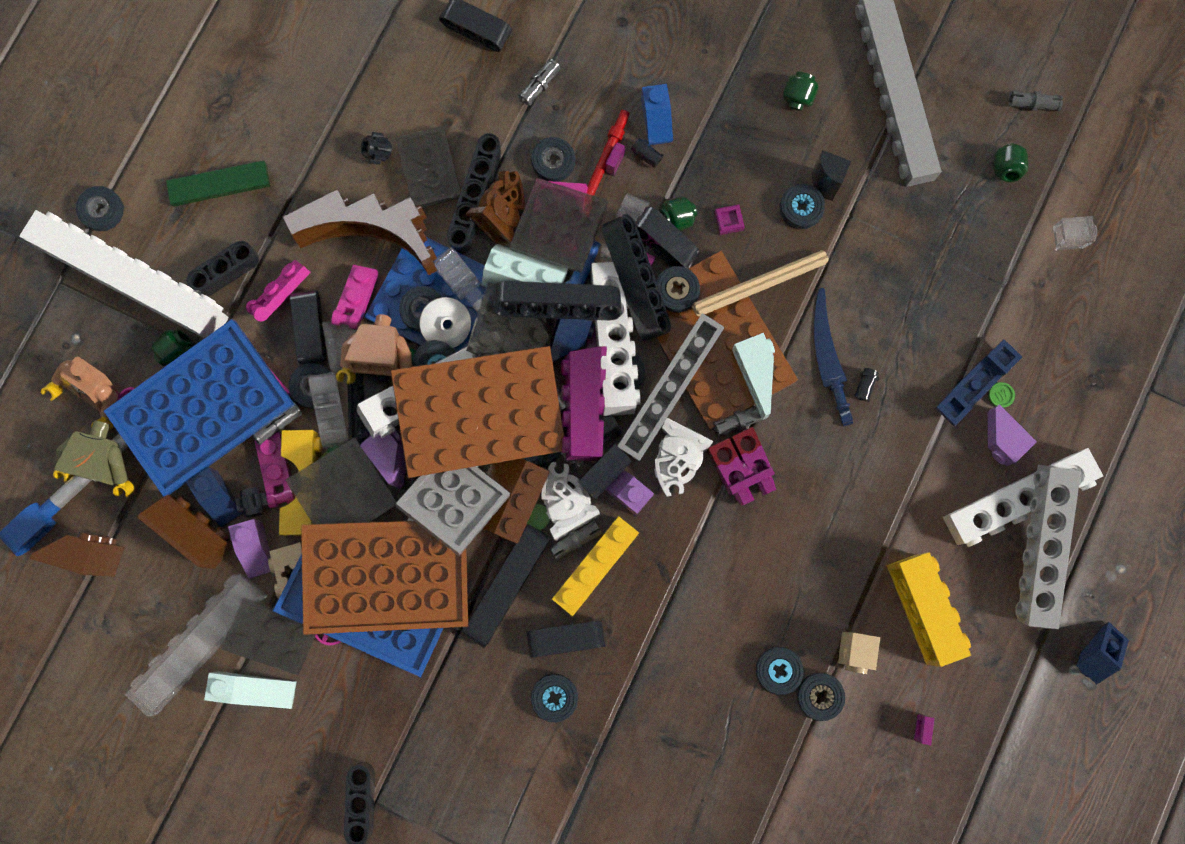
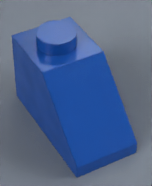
[641,84,673,145]

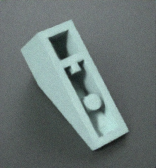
[732,333,775,420]
[204,671,296,709]

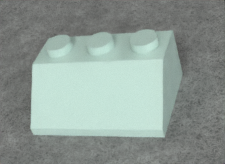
[481,244,569,290]

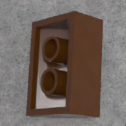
[482,459,550,544]
[137,495,233,569]
[30,532,125,577]

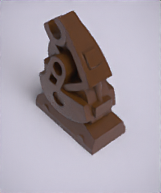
[466,171,525,246]

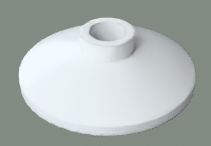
[419,297,471,348]

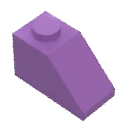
[987,404,1037,466]
[360,427,406,489]
[605,470,654,516]
[228,519,271,579]

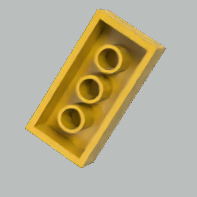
[887,552,971,667]

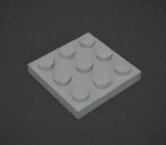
[396,466,510,556]

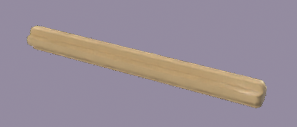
[692,250,828,317]

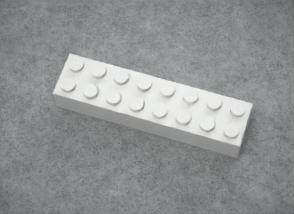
[19,210,229,339]

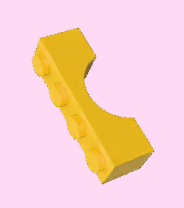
[279,430,323,536]
[552,516,639,616]

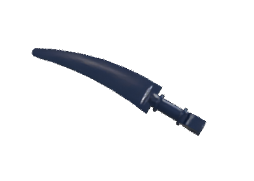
[814,288,853,427]

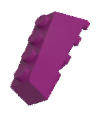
[561,346,607,461]

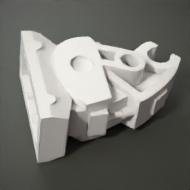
[654,418,713,497]
[541,462,601,541]

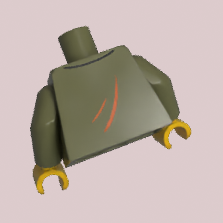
[53,420,134,497]

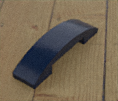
[935,339,1022,426]

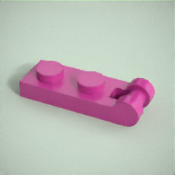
[246,260,311,321]
[331,265,378,330]
[254,432,296,508]

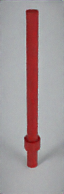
[583,110,630,219]

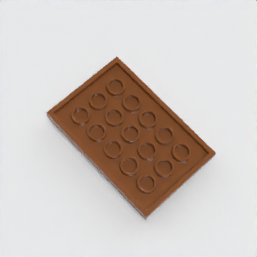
[656,251,798,430]
[390,346,564,478]
[301,521,468,635]

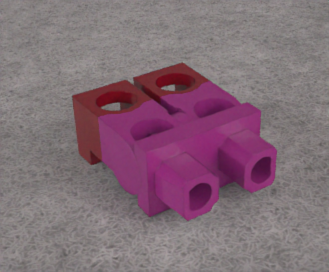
[706,427,776,506]

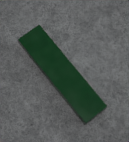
[166,161,271,207]

